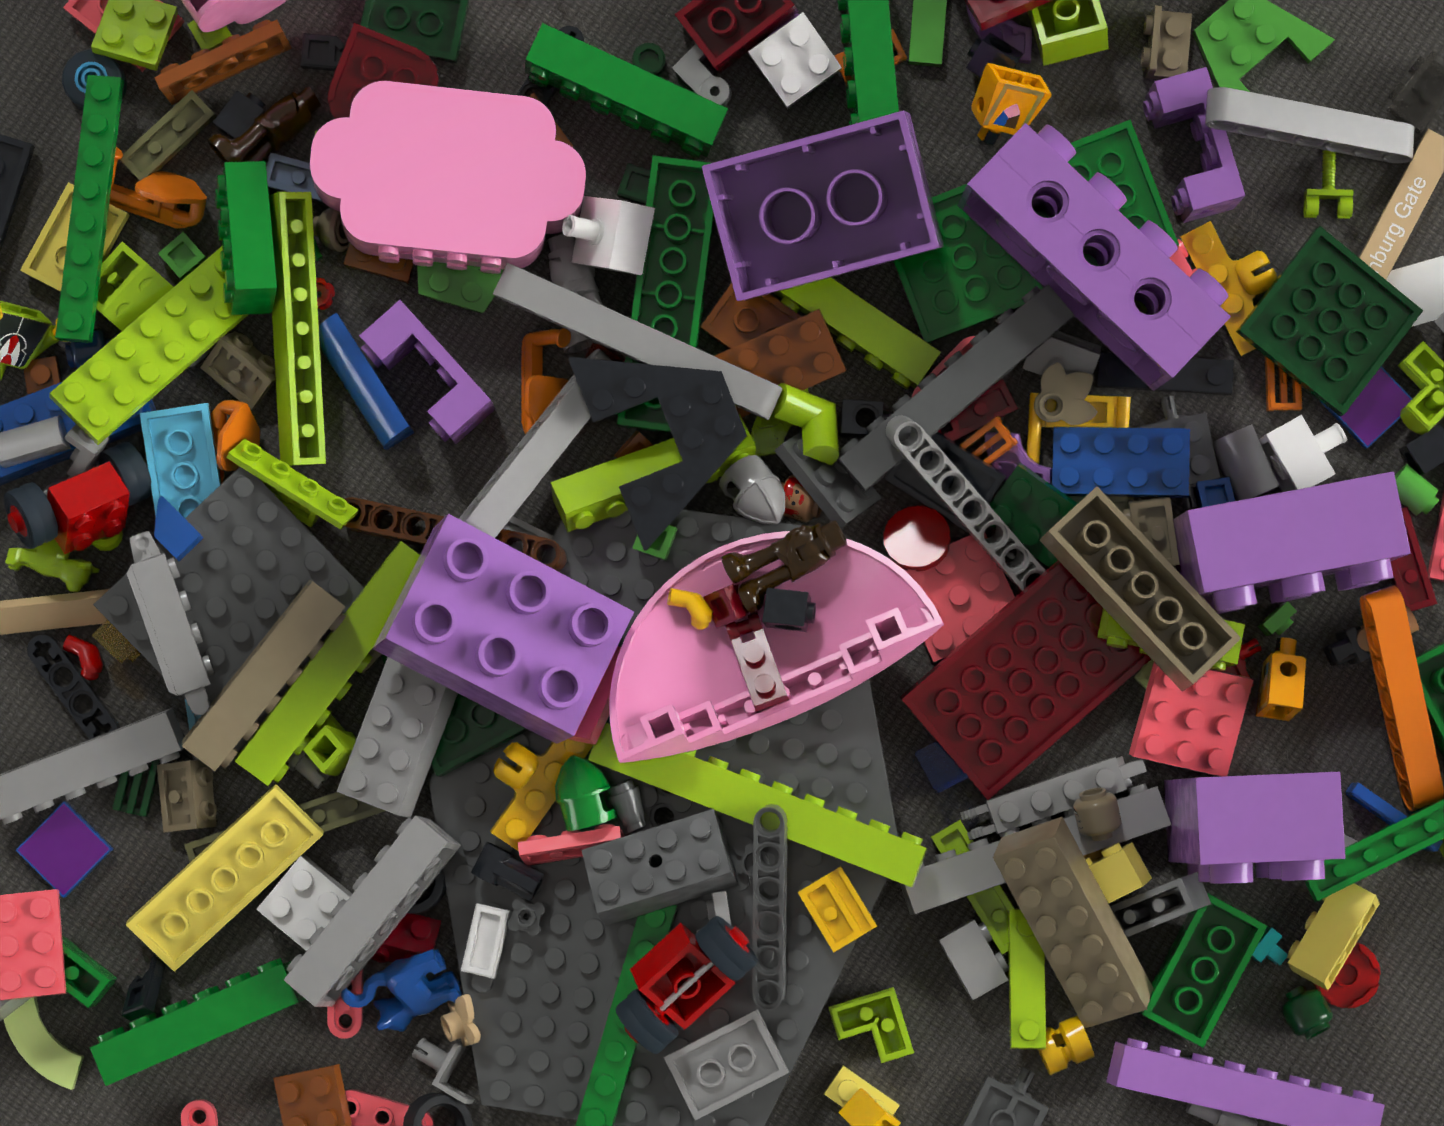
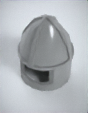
[719,455,785,524]

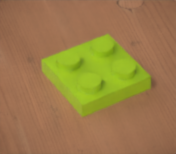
[91,0,178,71]

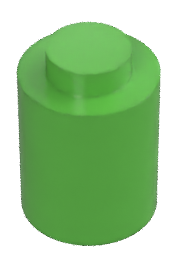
[1395,464,1439,516]

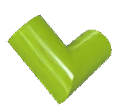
[1397,341,1444,435]
[773,383,839,465]
[828,987,914,1063]

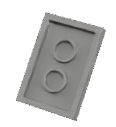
[664,1009,789,1120]

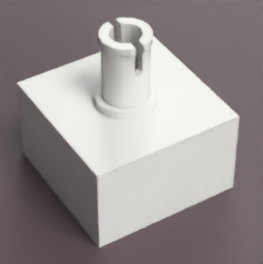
[562,196,655,275]
[1259,415,1347,492]

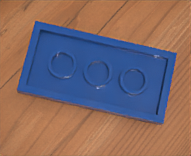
[1052,427,1190,498]

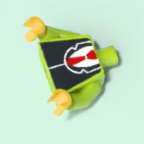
[0,301,69,381]

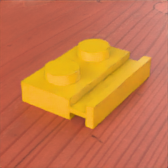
[798,866,877,953]

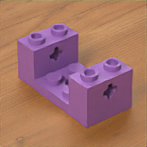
[1143,67,1245,223]
[359,300,496,444]

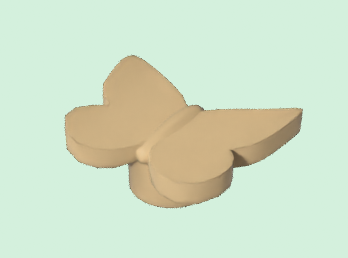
[441,994,481,1047]

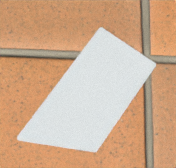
[1386,256,1444,327]

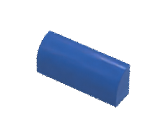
[319,312,414,450]

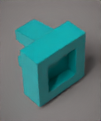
[1251,926,1288,966]

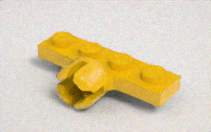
[1180,221,1277,356]
[490,739,594,851]

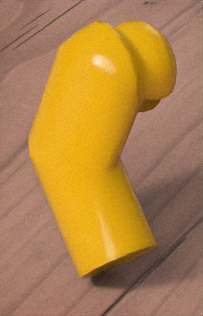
[667,588,713,630]

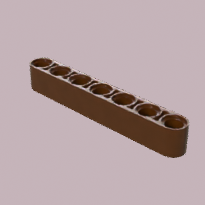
[345,497,567,572]

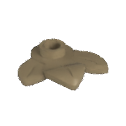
[1034,362,1097,425]

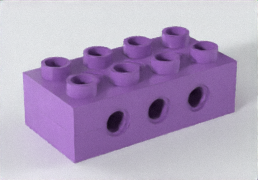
[957,123,1231,391]

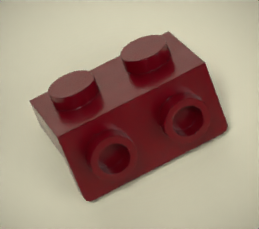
[371,913,442,963]

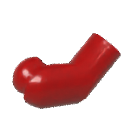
[62,634,103,681]

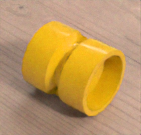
[1038,1015,1095,1075]

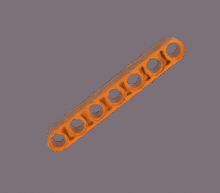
[1359,585,1444,812]

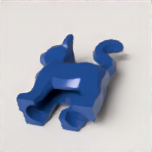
[341,949,462,1032]

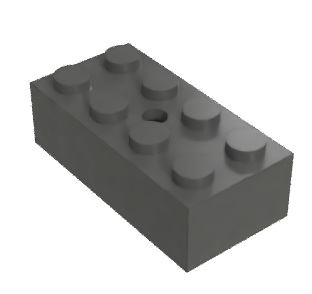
[581,809,738,926]

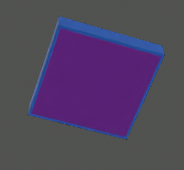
[1319,366,1412,449]
[16,801,114,898]

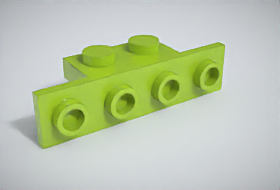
[226,438,358,530]

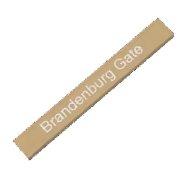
[1359,129,1444,279]

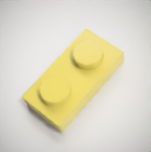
[824,1065,900,1115]

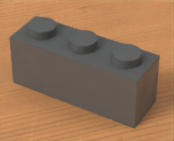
[1110,872,1211,937]

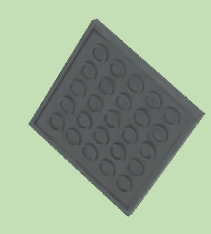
[93,467,364,752]

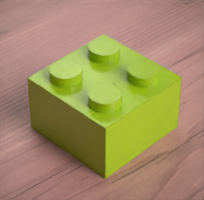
[1027,0,1109,66]

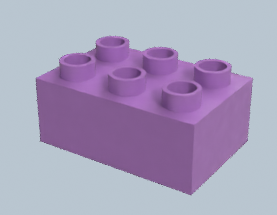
[701,110,944,301]
[1173,471,1411,614]
[372,514,634,744]
[1164,772,1345,884]

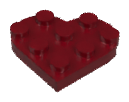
[327,23,439,119]

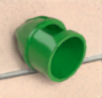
[555,755,616,831]

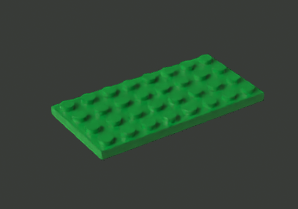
[894,119,1179,344]

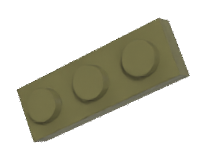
[120,90,217,180]

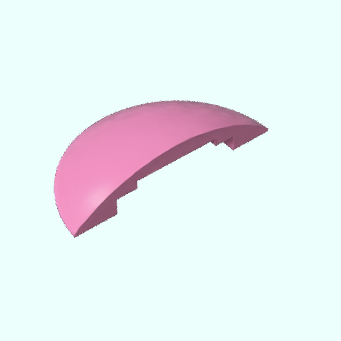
[609,531,944,763]

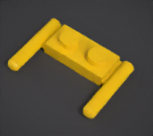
[1027,392,1131,464]

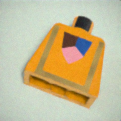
[971,62,1052,145]
[1256,637,1306,721]

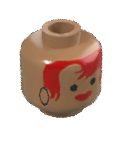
[780,474,822,523]

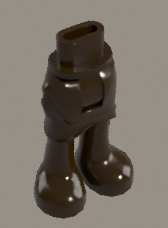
[207,86,321,169]
[721,520,848,614]

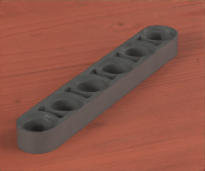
[752,804,787,1011]

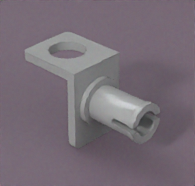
[412,1038,475,1104]

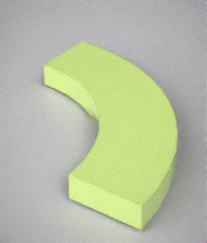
[3,997,84,1090]

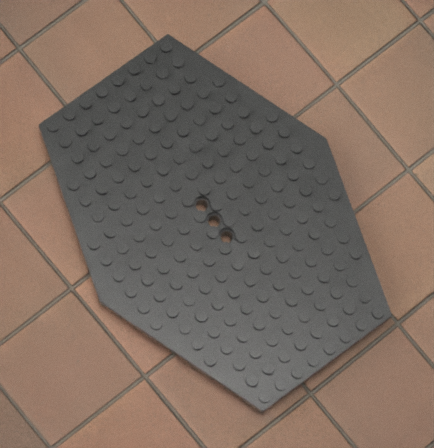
[429,510,898,1126]

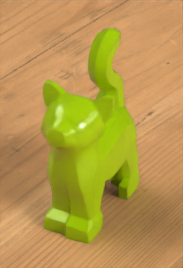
[5,531,123,593]

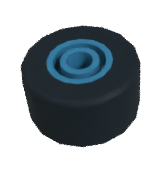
[62,49,127,110]

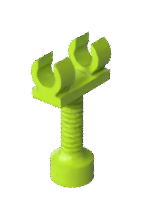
[1303,150,1353,219]

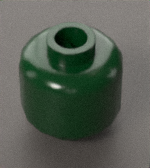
[1281,986,1333,1040]

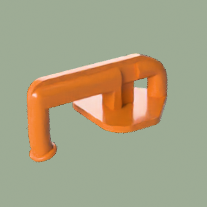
[109,147,207,229]
[521,328,571,435]
[211,400,261,484]

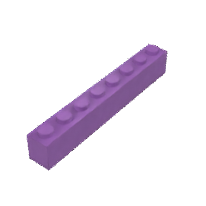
[1106,1038,1385,1126]

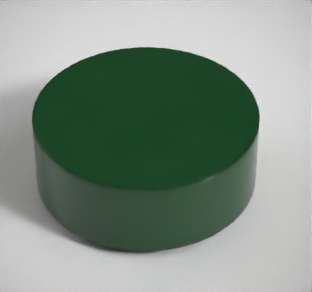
[632,43,666,76]

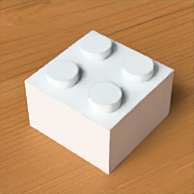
[748,12,842,109]
[256,855,352,951]

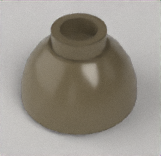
[313,207,350,252]

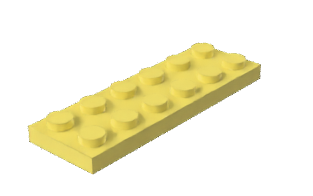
[126,784,324,972]

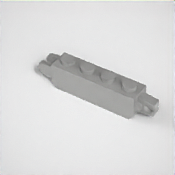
[127,531,215,715]
[960,756,1147,840]

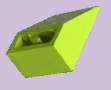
[96,241,173,331]

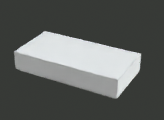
[461,903,511,979]

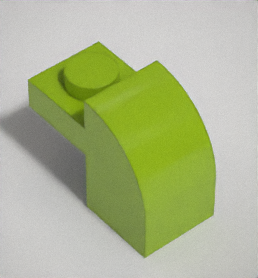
[303,714,357,776]

